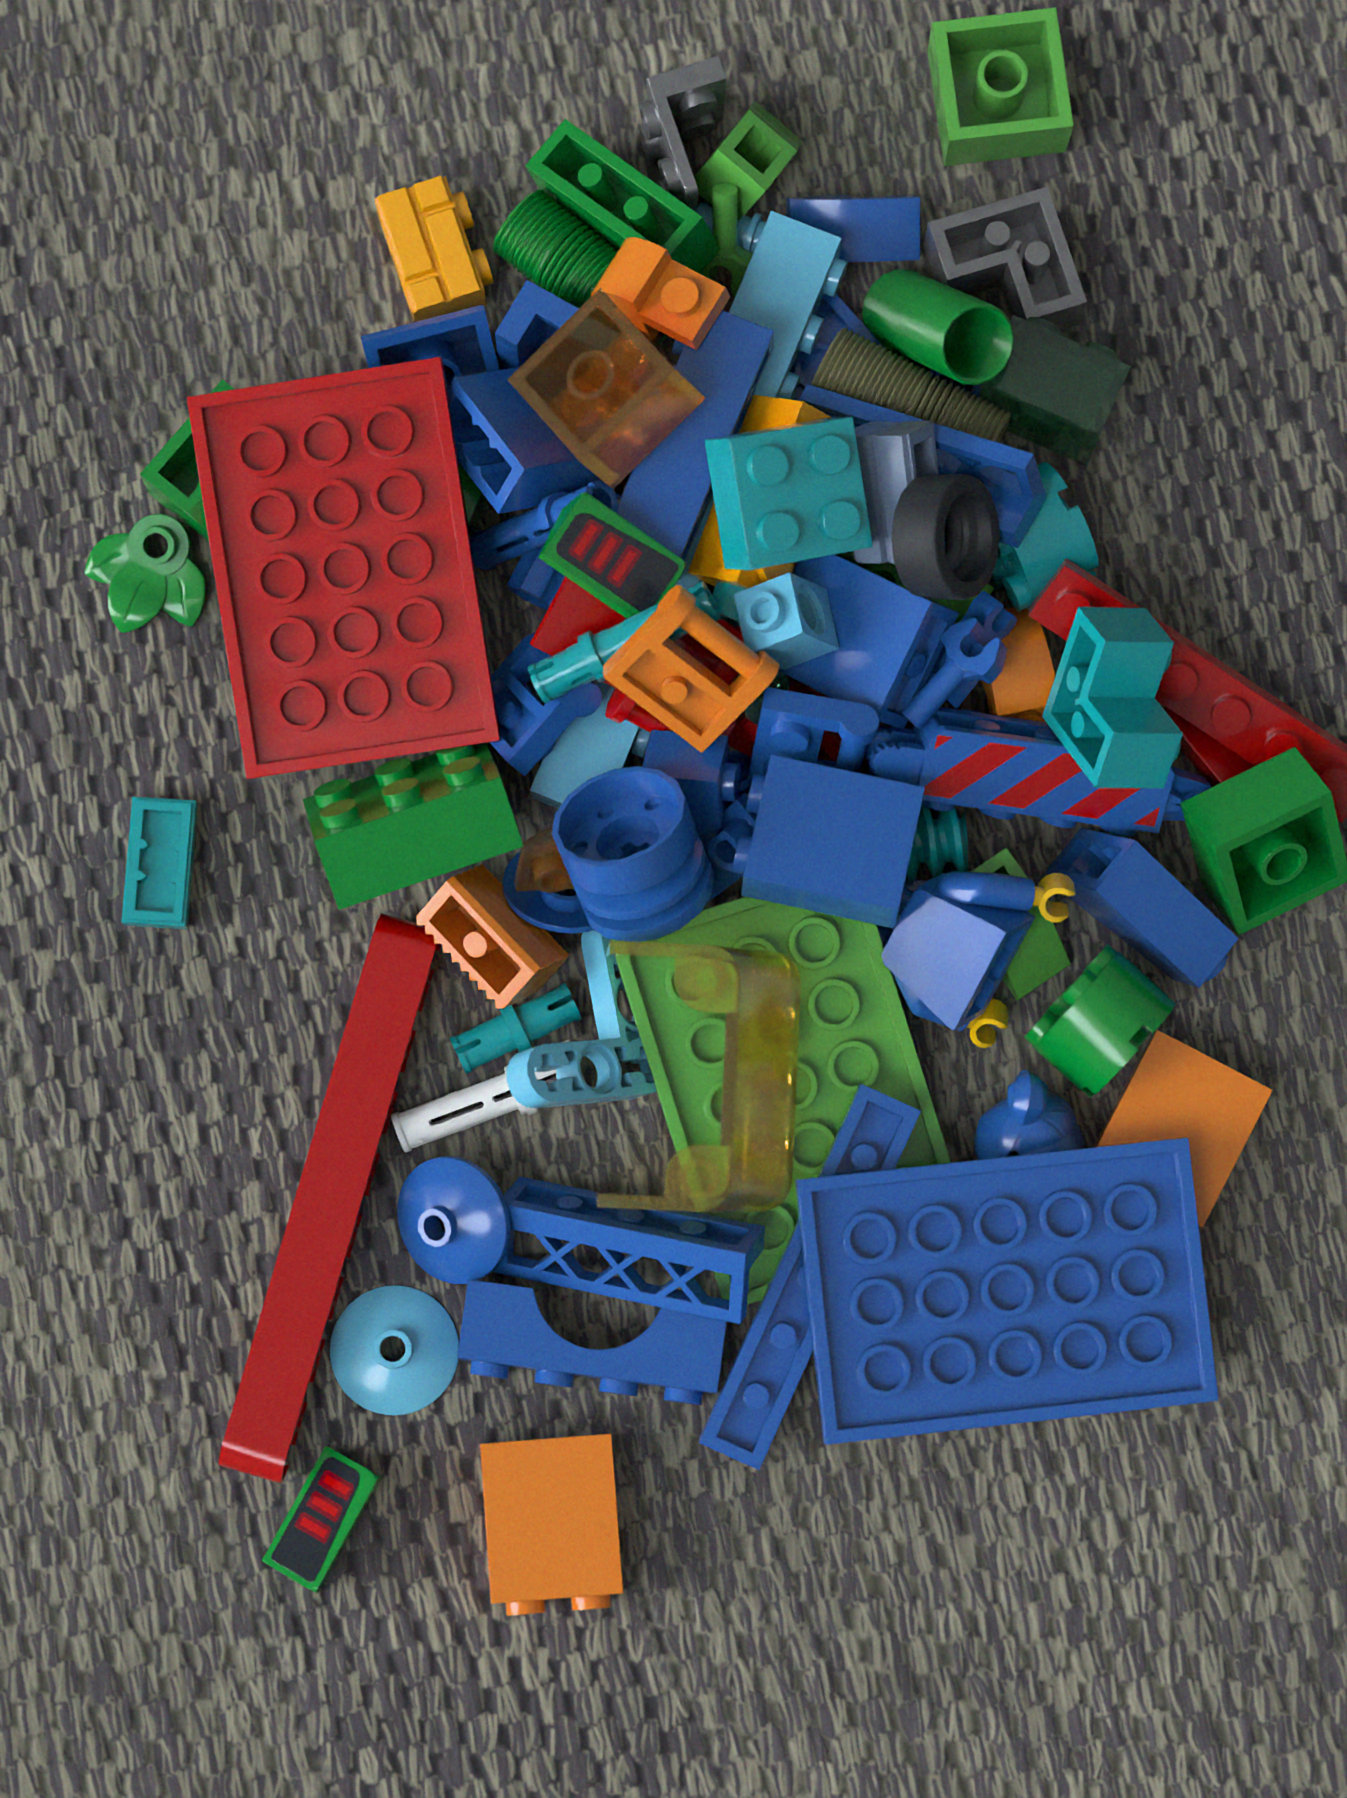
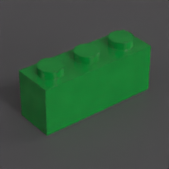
[525,119,720,274]

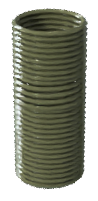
[811,327,1011,453]

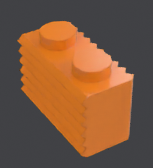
[416,864,569,1009]

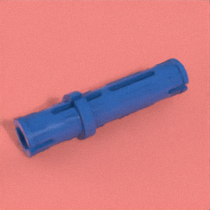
[470,480,618,570]

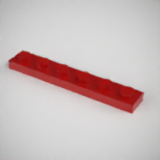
[1028,558,1347,823]

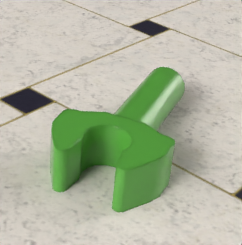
[700,183,753,297]

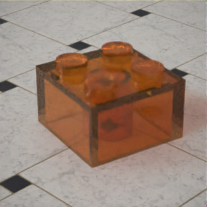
[508,288,706,489]

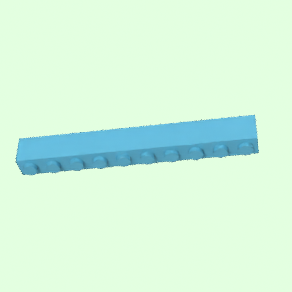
[530,211,848,809]

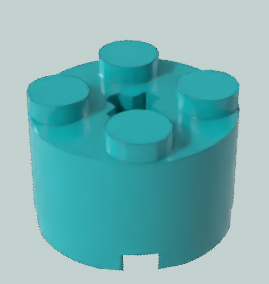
[990,462,1099,612]

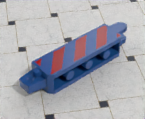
[864,707,1211,836]

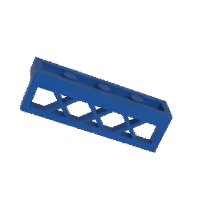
[799,384,1047,548]
[494,1176,765,1324]

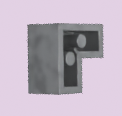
[923,186,1087,343]

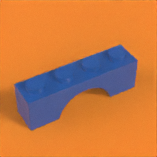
[457,1280,726,1405]

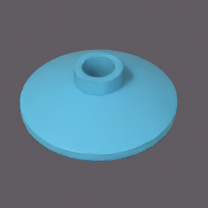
[330,1285,459,1415]

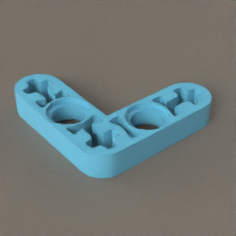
[506,930,657,1108]

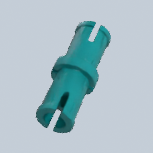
[449,983,582,1074]

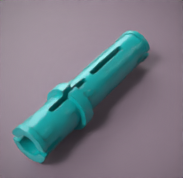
[528,581,721,704]

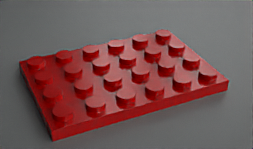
[186,357,501,779]

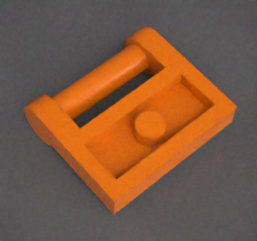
[603,585,780,753]

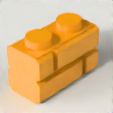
[374,176,494,322]

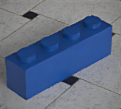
[615,310,774,561]

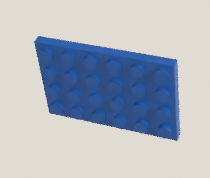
[795,1138,1219,1445]

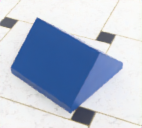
[360,305,499,389]

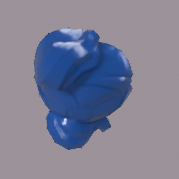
[974,1070,1084,1160]

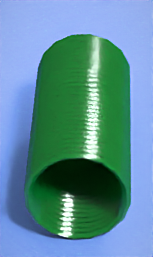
[493,189,668,351]
[862,269,1014,385]

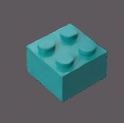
[704,417,873,570]

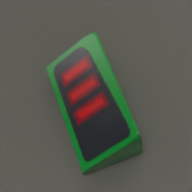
[538,492,686,619]
[262,1446,382,1593]

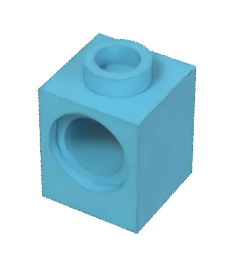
[734,572,840,670]

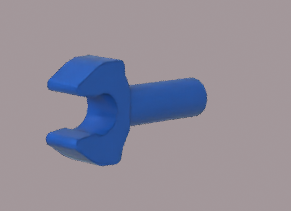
[901,618,1008,729]

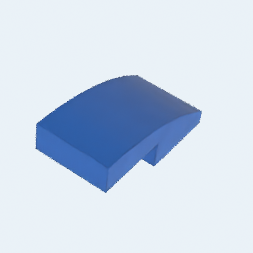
[786,194,920,262]

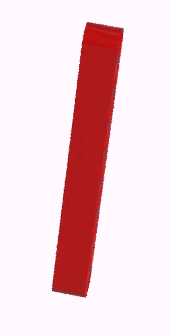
[218,913,442,1484]

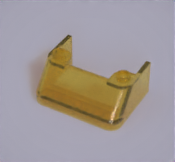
[594,941,801,1212]

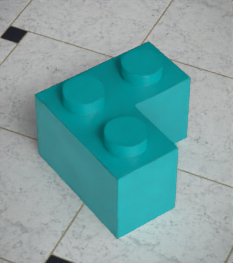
[1042,607,1183,788]

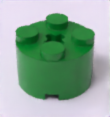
[1024,944,1177,1098]

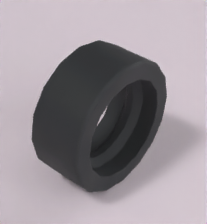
[891,474,1000,600]

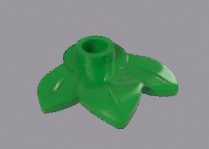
[84,514,206,633]

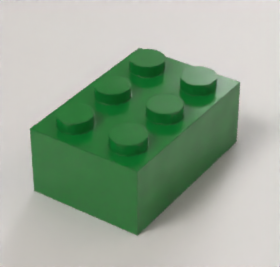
[303,743,524,910]

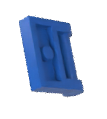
[489,632,602,776]
[747,687,879,780]

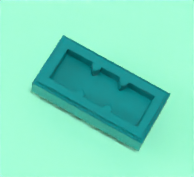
[121,796,198,930]

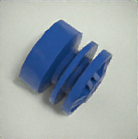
[552,766,714,943]

